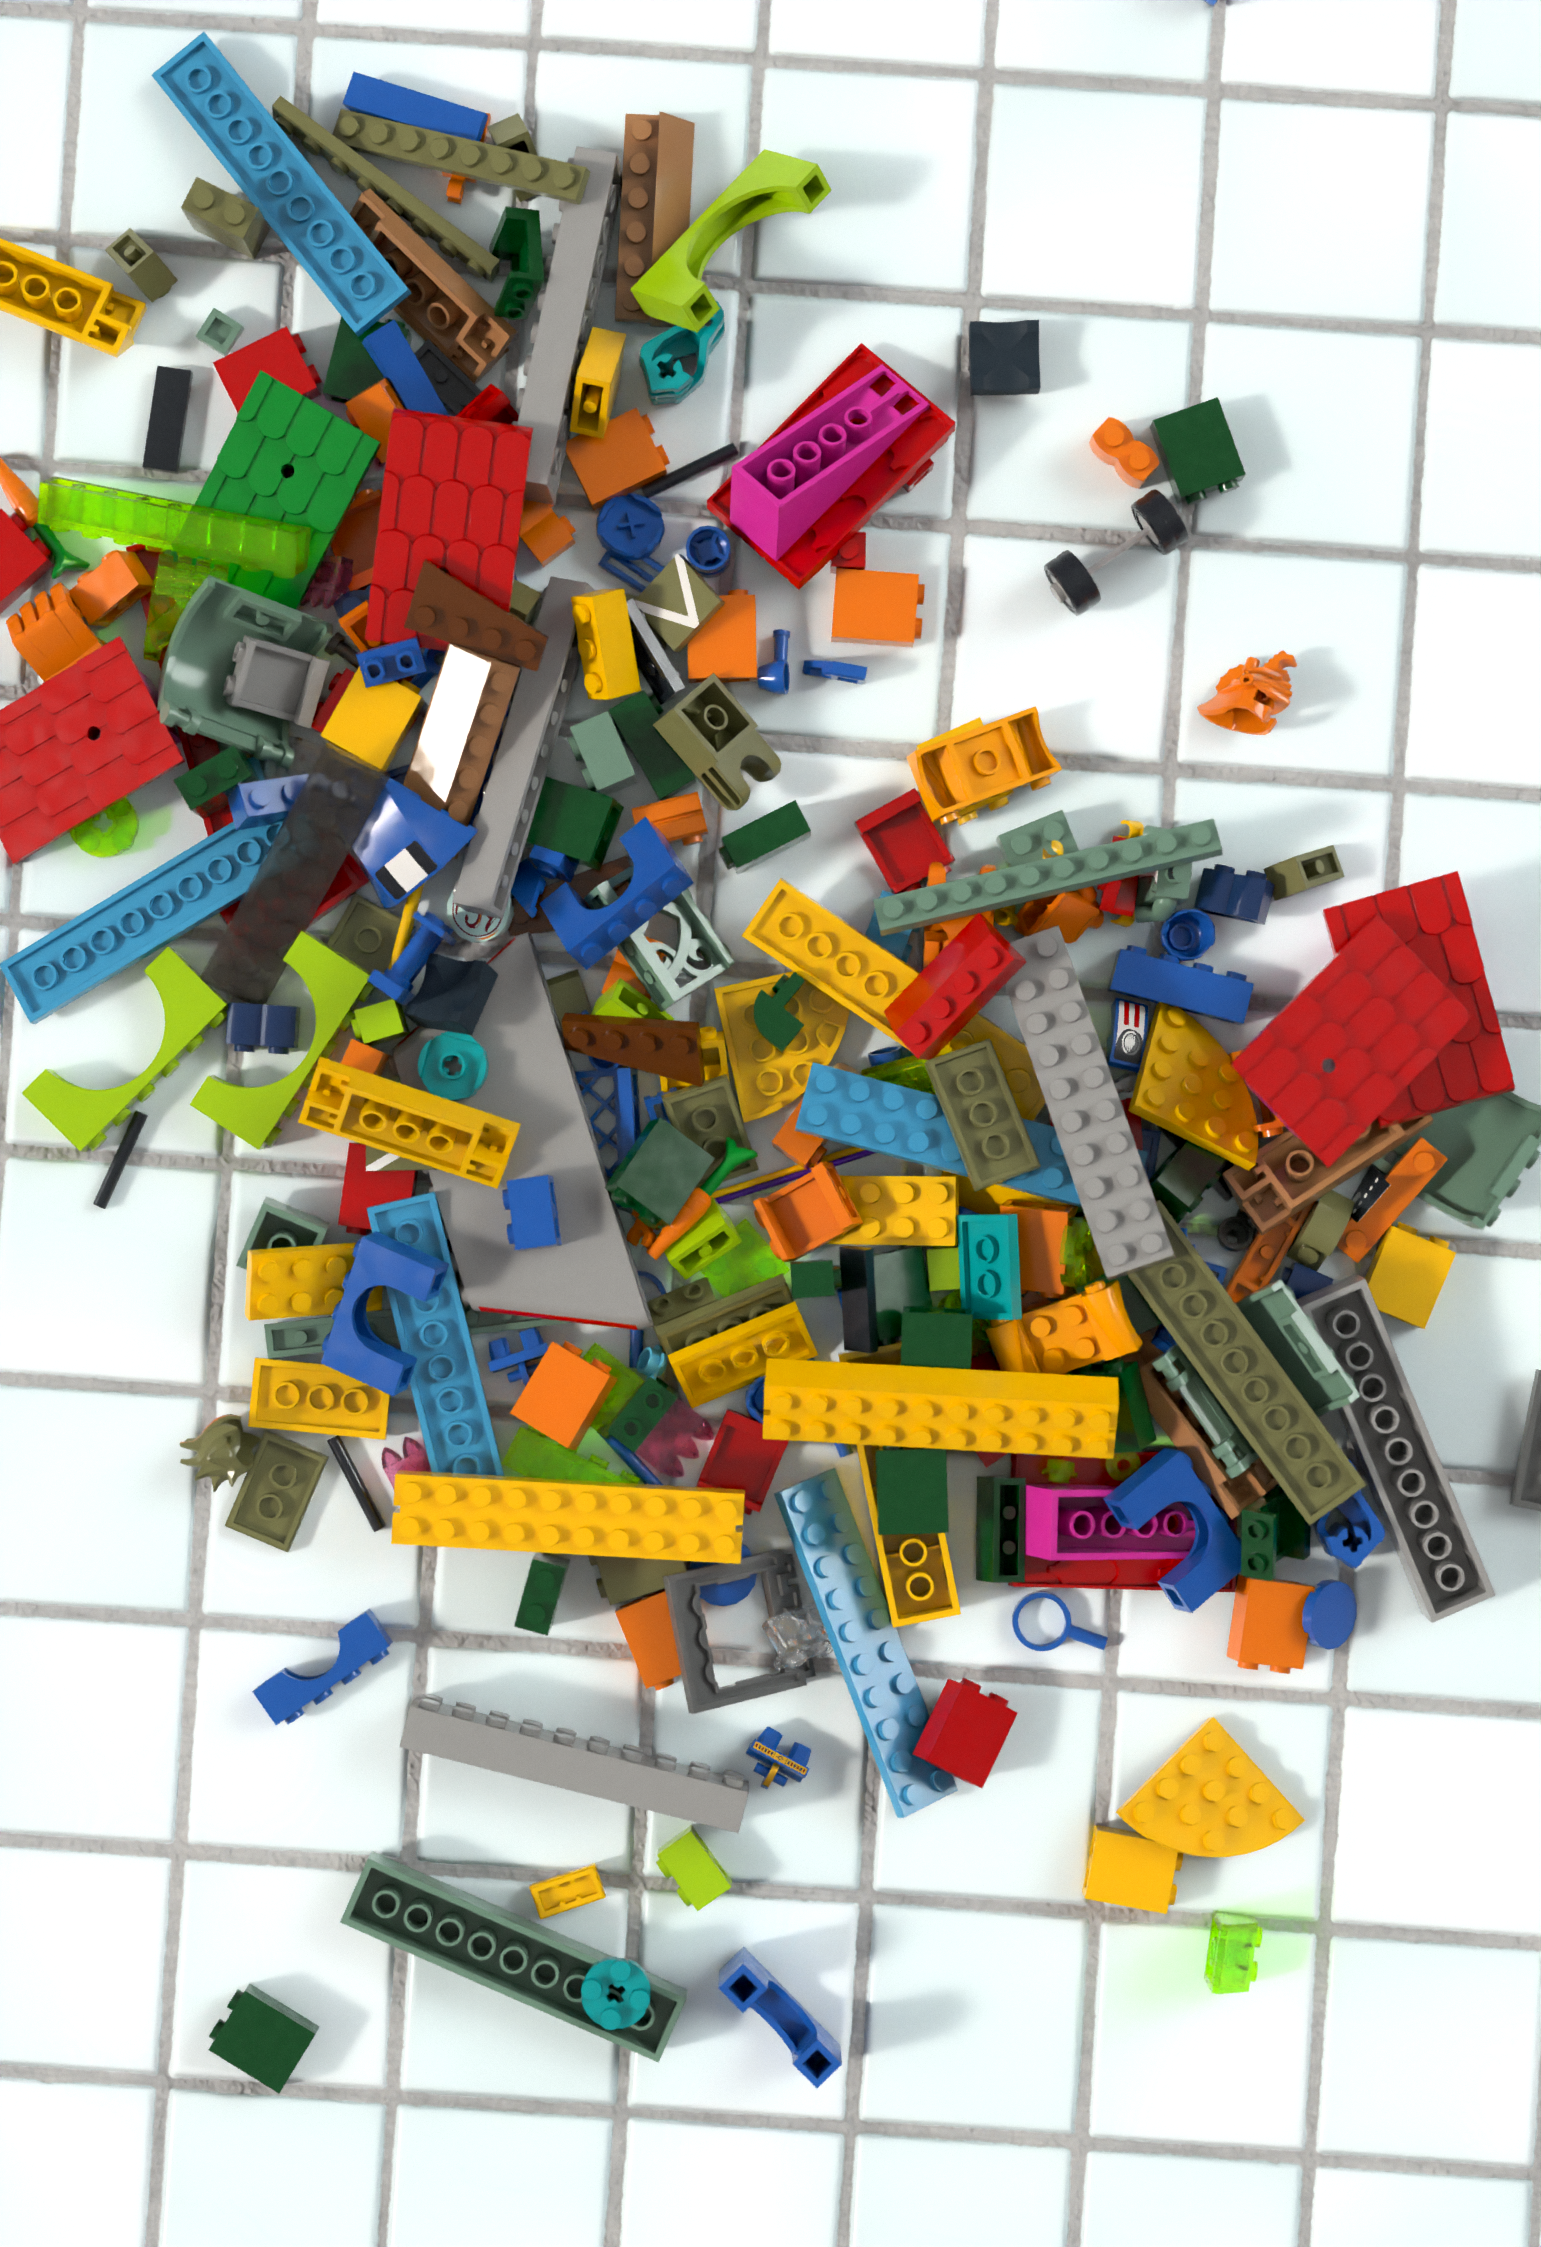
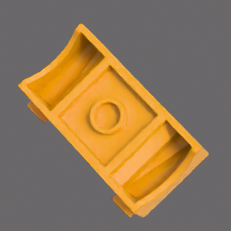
[906,706,1062,825]
[985,1279,1143,1374]

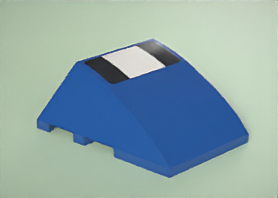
[335,774,478,909]

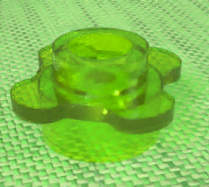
[1042,1459,1078,1484]

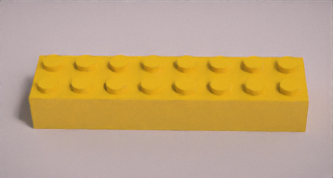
[838,1340,961,1628]

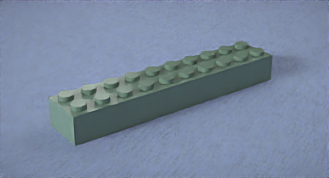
[340,1851,687,2063]

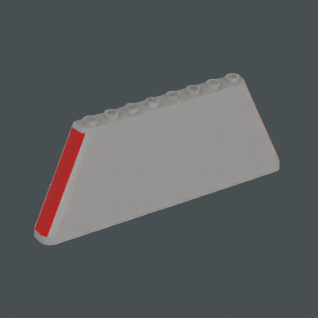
[388,932,654,1330]

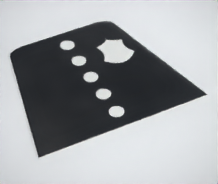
[1351,1166,1390,1222]

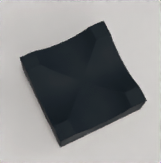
[969,320,1041,396]
[404,953,498,1035]

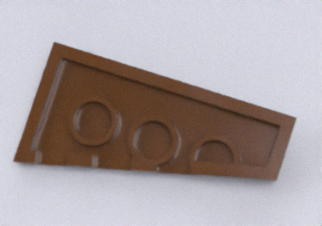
[404,559,549,672]
[508,855,651,937]
[561,1013,705,1087]

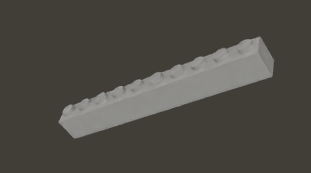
[452,576,596,919]

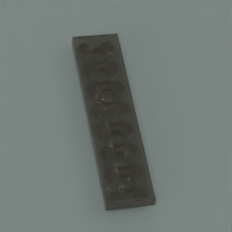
[200,742,389,1005]

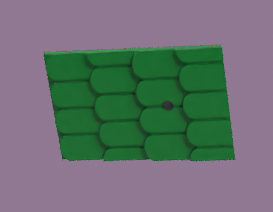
[167,370,381,610]

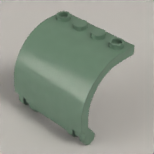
[157,575,333,770]
[1371,1092,1541,1229]
[1152,1279,1361,1479]

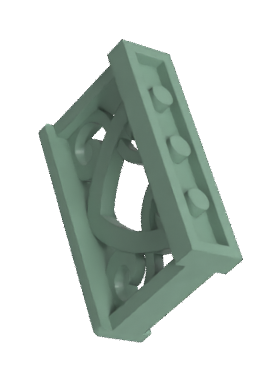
[584,865,735,1012]

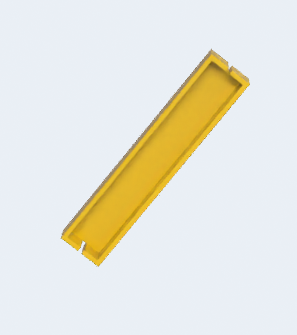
[763,1358,1119,1459]
[391,1470,745,1564]

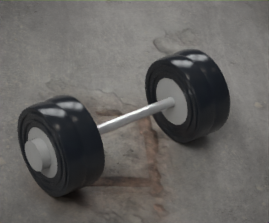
[1044,489,1189,616]

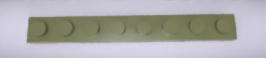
[272,96,500,283]
[332,109,590,205]

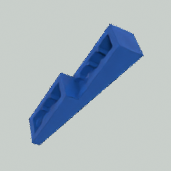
[342,71,488,142]
[362,319,449,416]

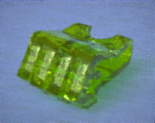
[143,554,229,662]

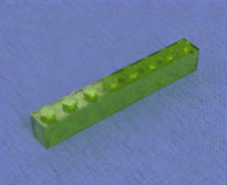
[37,476,311,578]

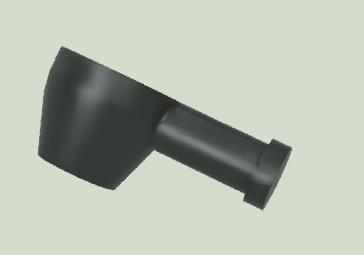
[1217,1208,1253,1252]

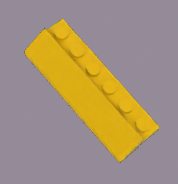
[0,238,147,358]
[298,1057,521,1189]

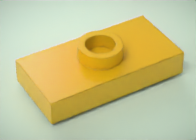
[529,1863,606,1920]

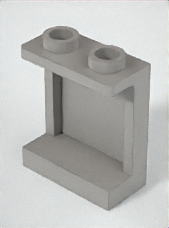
[223,635,330,728]

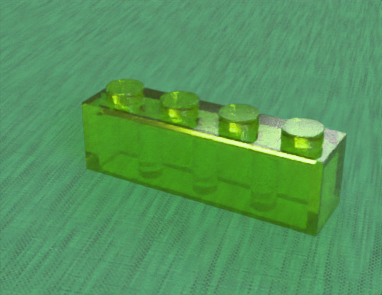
[501,1424,641,1484]

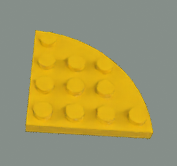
[714,971,850,1123]
[1128,1002,1258,1171]
[1116,1717,1305,1858]

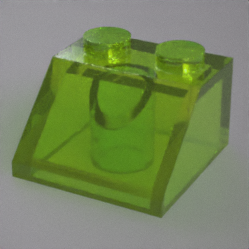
[1204,1910,1262,1994]

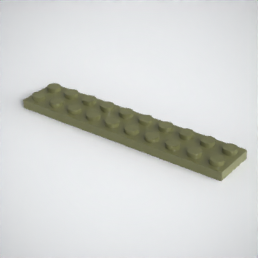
[1128,1200,1367,1526]

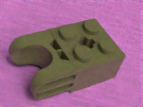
[653,673,781,811]

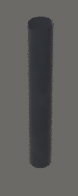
[641,442,739,498]
[93,1110,148,1209]
[327,1435,386,1532]

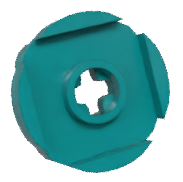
[418,1031,489,1101]
[581,1957,651,2030]

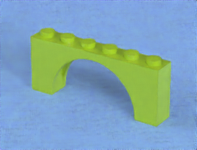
[630,149,832,332]
[190,931,375,1150]
[22,946,228,1152]

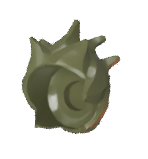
[180,1414,262,1492]

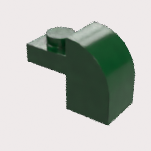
[754,972,805,1053]

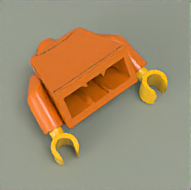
[994,840,1104,943]

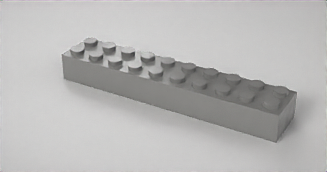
[512,146,622,505]
[1005,925,1176,1281]
[1295,1274,1495,1623]
[399,1694,749,1833]

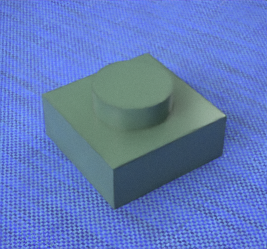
[196,308,244,356]

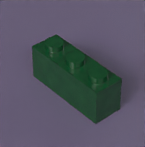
[608,689,696,801]
[790,1259,842,1299]
[976,1476,1026,1583]

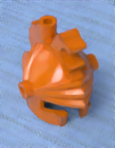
[1197,650,1297,735]

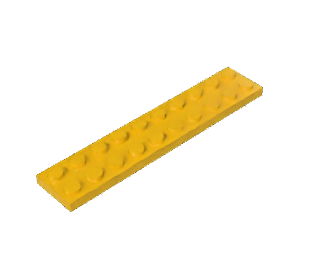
[742,878,1046,1121]

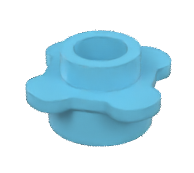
[636,1345,667,1380]

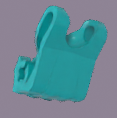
[639,301,725,405]

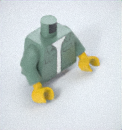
[1110,820,1192,927]

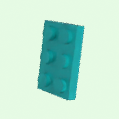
[957,1214,1022,1320]

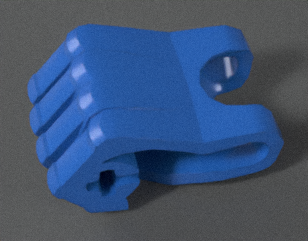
[1313,1459,1385,1569]

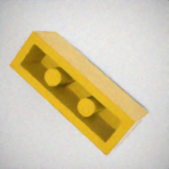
[571,588,641,700]

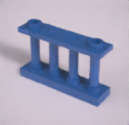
[367,911,457,1006]

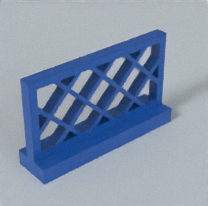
[575,1068,641,1207]

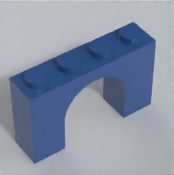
[539,816,694,970]
[321,1231,449,1396]
[1104,1448,1242,1613]
[718,1947,842,2089]

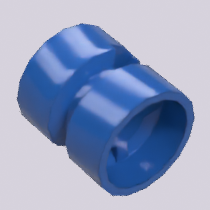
[686,525,731,578]

